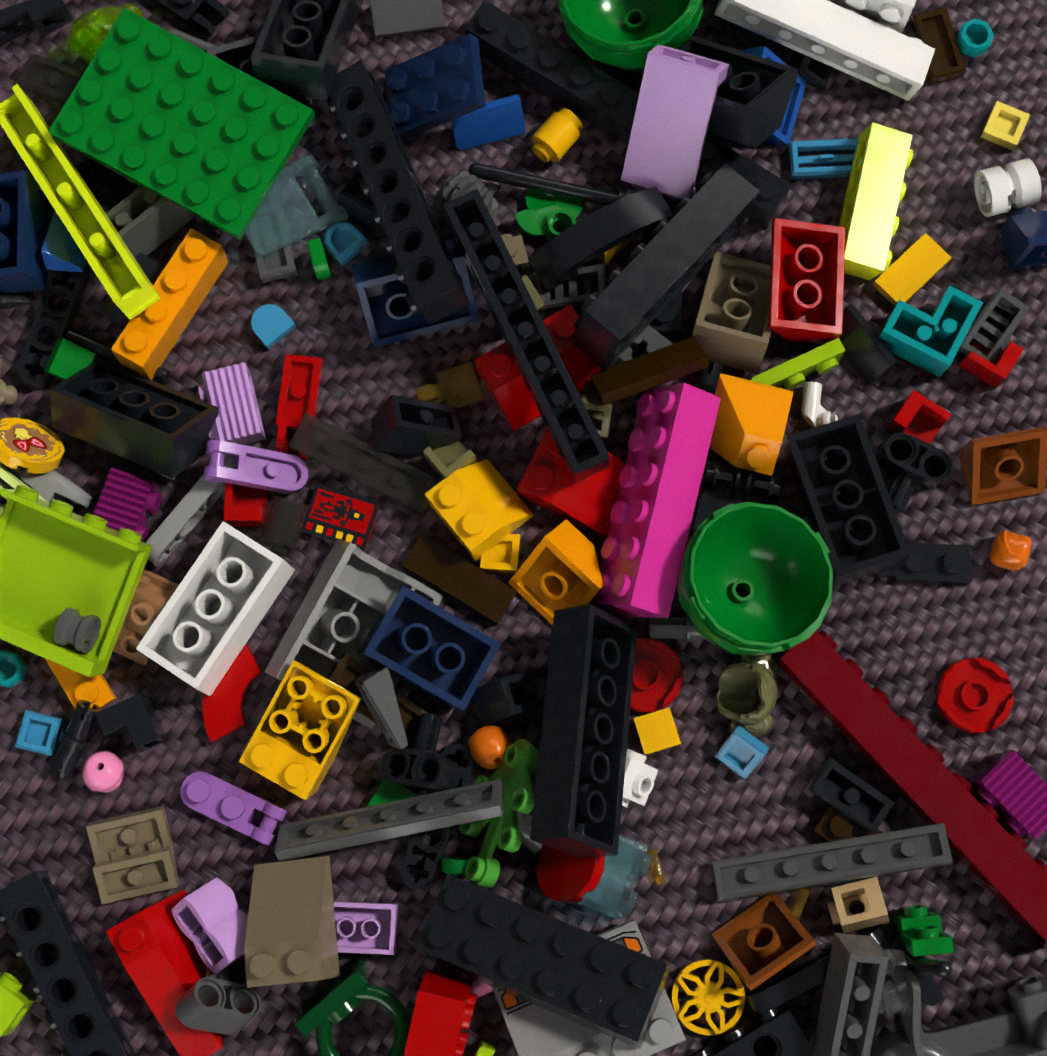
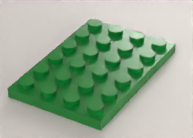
[48,8,315,240]

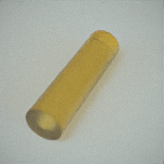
[647,849,666,885]
[791,887,812,918]

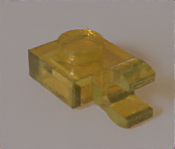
[415,362,483,408]

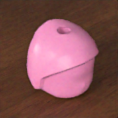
[82,751,124,793]

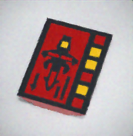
[300,483,380,551]

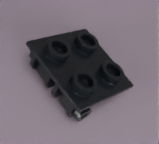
[692,460,781,532]

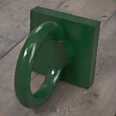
[295,957,410,1056]

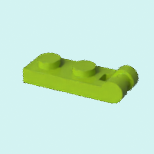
[751,338,845,390]

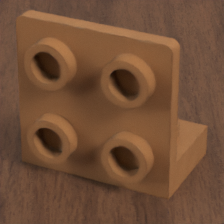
[113,569,179,665]

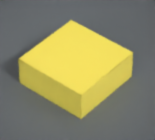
[980,101,1030,151]

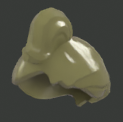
[716,654,778,737]

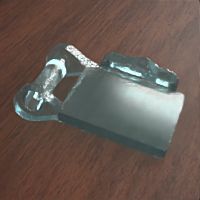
[245,155,349,257]

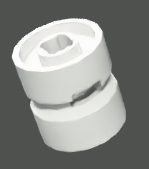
[974,158,1042,217]

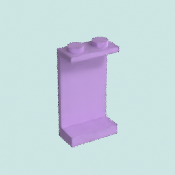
[621,45,729,202]

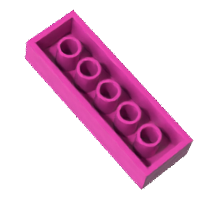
[591,383,721,618]

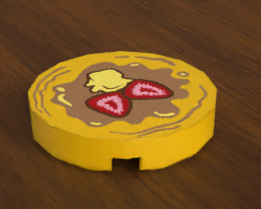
[0,418,65,474]

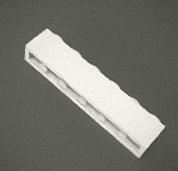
[714,0,935,101]

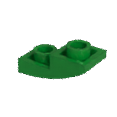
[892,905,954,957]

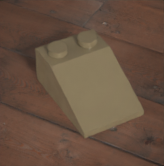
[691,252,771,375]
[244,856,340,988]

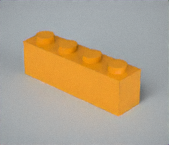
[111,228,228,380]

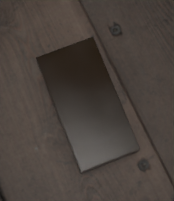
[910,7,967,85]

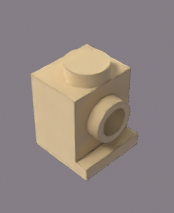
[827,877,890,933]

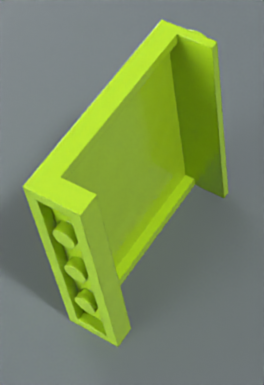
[0,485,153,677]

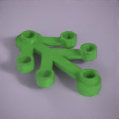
[459,739,539,889]

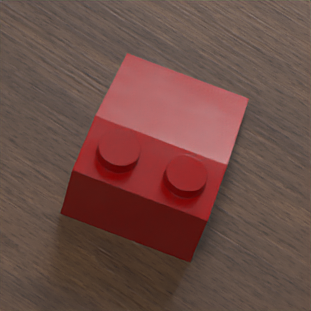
[517,429,626,539]

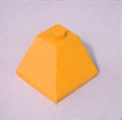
[709,373,793,476]
[508,519,604,625]

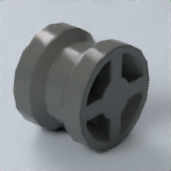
[54,607,101,653]

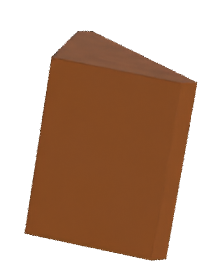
[958,427,1047,506]
[711,893,817,990]

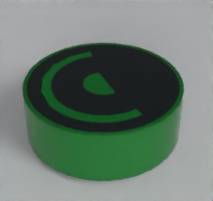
[441,854,477,875]

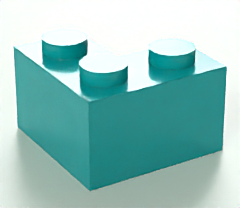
[878,285,983,378]

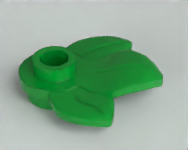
[514,189,582,242]

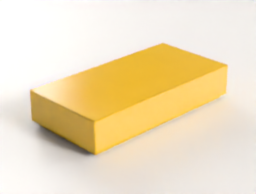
[872,233,952,306]

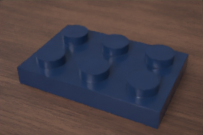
[385,33,486,140]

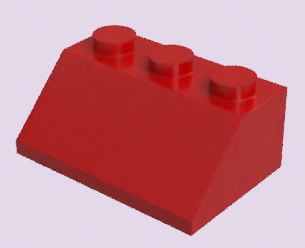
[768,218,845,346]
[475,304,603,432]

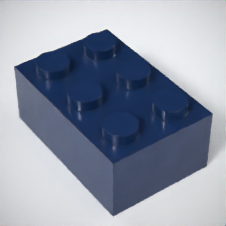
[357,585,501,711]

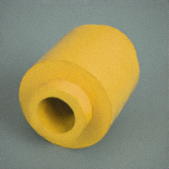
[531,108,583,162]

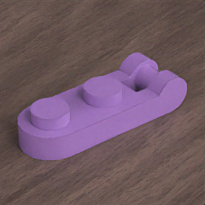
[203,440,308,494]
[180,772,287,846]

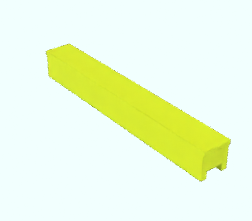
[0,84,161,320]

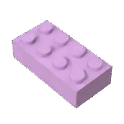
[334,901,398,955]

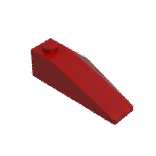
[106,889,223,1056]

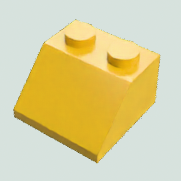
[425,459,534,561]

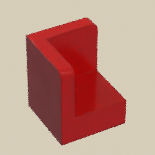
[958,339,1024,389]
[887,390,951,444]
[224,483,268,527]

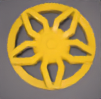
[671,959,745,1036]

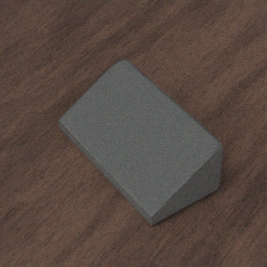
[370,0,445,38]

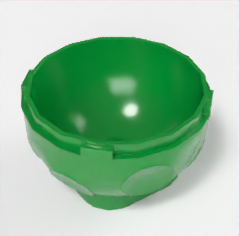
[558,0,704,74]
[677,502,833,656]

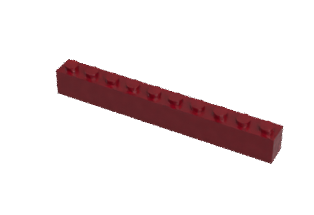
[776,630,1047,949]

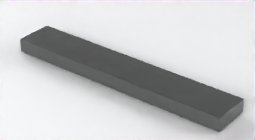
[274,779,504,861]
[711,823,953,902]

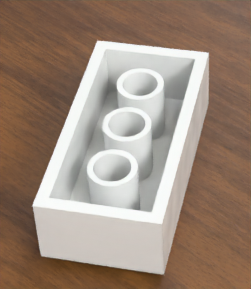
[136,521,295,696]

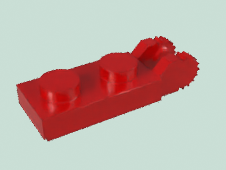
[275,354,324,460]

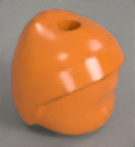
[989,530,1032,571]
[468,726,511,769]

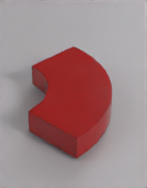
[203,643,263,743]

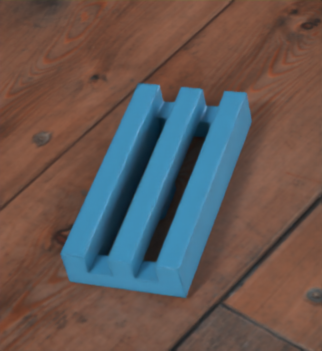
[788,138,859,180]

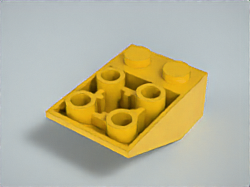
[239,660,361,800]

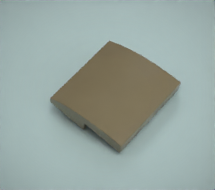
[86,806,179,904]

